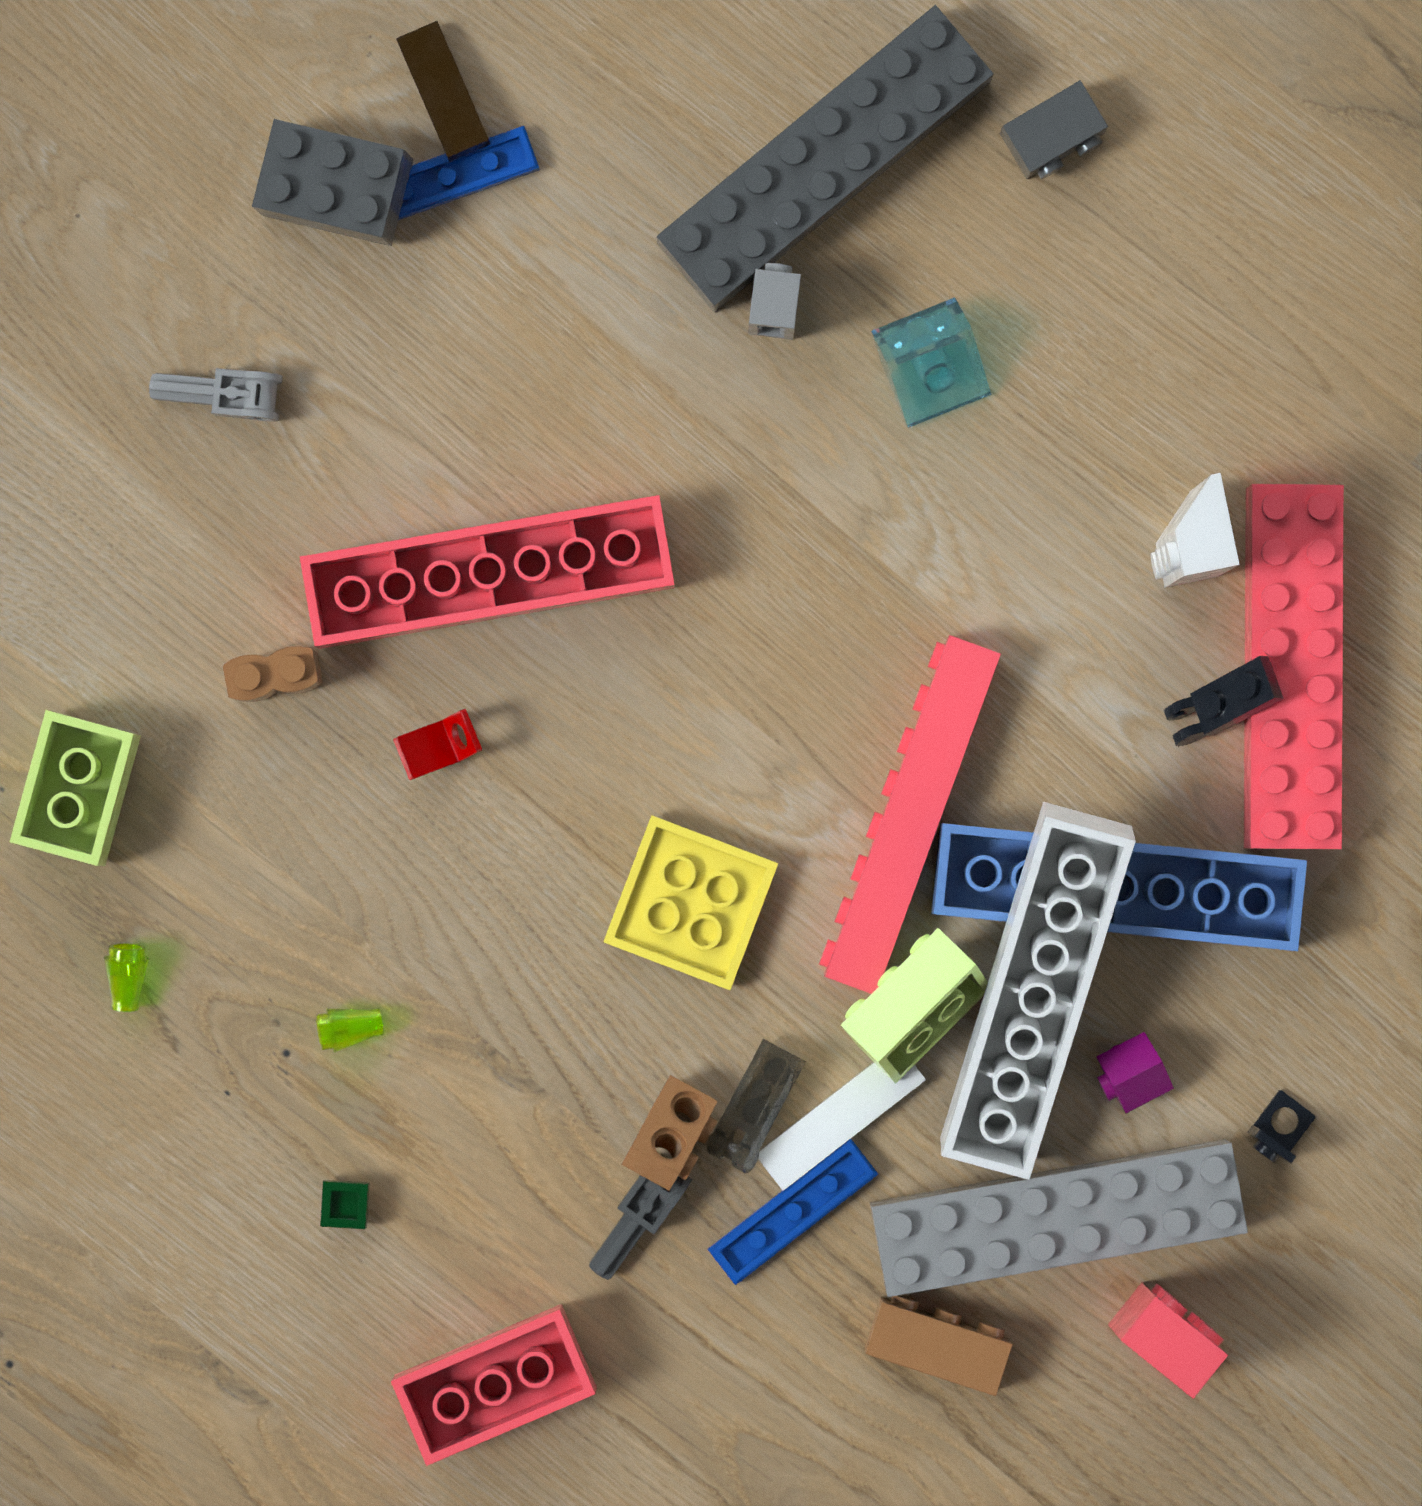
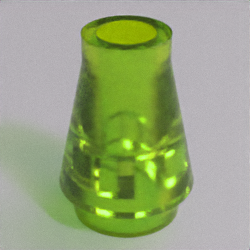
[104,943,150,1012]
[316,1008,384,1053]

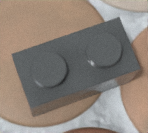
[1000,80,1108,180]

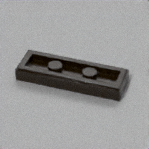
[396,21,490,162]

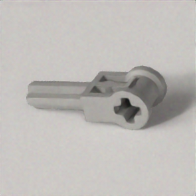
[149,368,283,422]

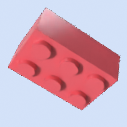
[1108,1282,1228,1399]

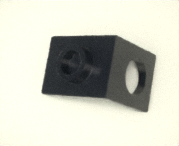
[1247,1090,1316,1164]

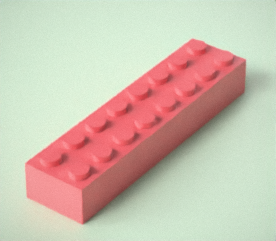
[1244,484,1344,849]
[300,495,675,649]

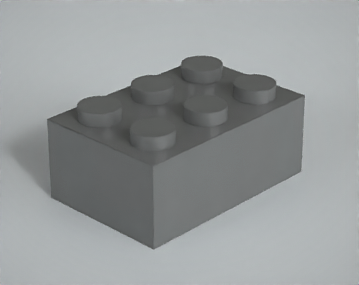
[252,119,414,247]

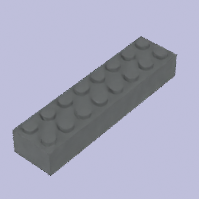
[656,4,994,313]

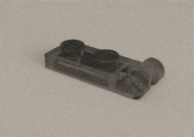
[707,1039,806,1173]

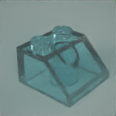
[871,297,991,428]

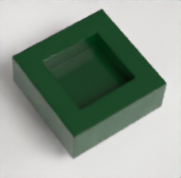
[320,1180,370,1229]

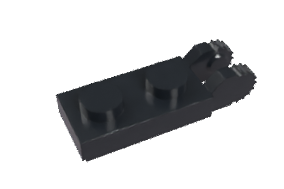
[1164,656,1283,747]

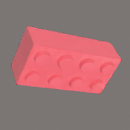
[391,1304,597,1466]

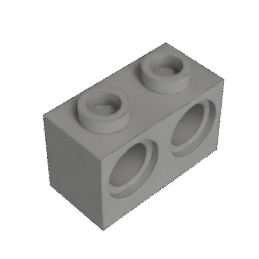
[748,263,801,340]

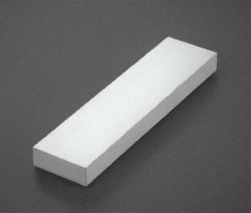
[755,1062,926,1191]

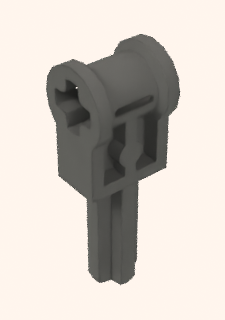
[589,1175,693,1280]

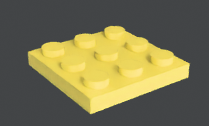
[603,815,779,990]

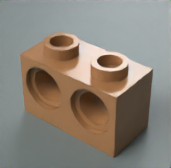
[621,1075,718,1191]

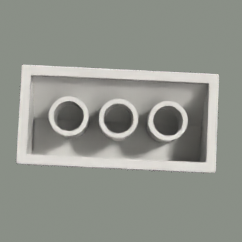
[1151,473,1240,588]

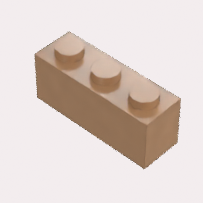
[864,1295,1013,1396]

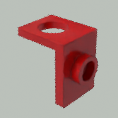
[393,709,482,780]

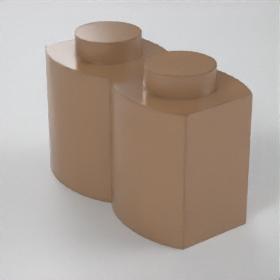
[223,646,323,702]

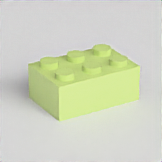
[9,710,141,866]
[841,928,988,1084]

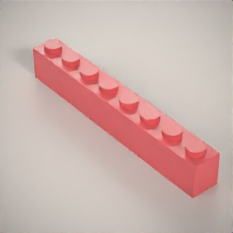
[819,635,1001,994]

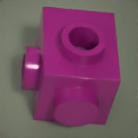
[1096,1032,1174,1113]

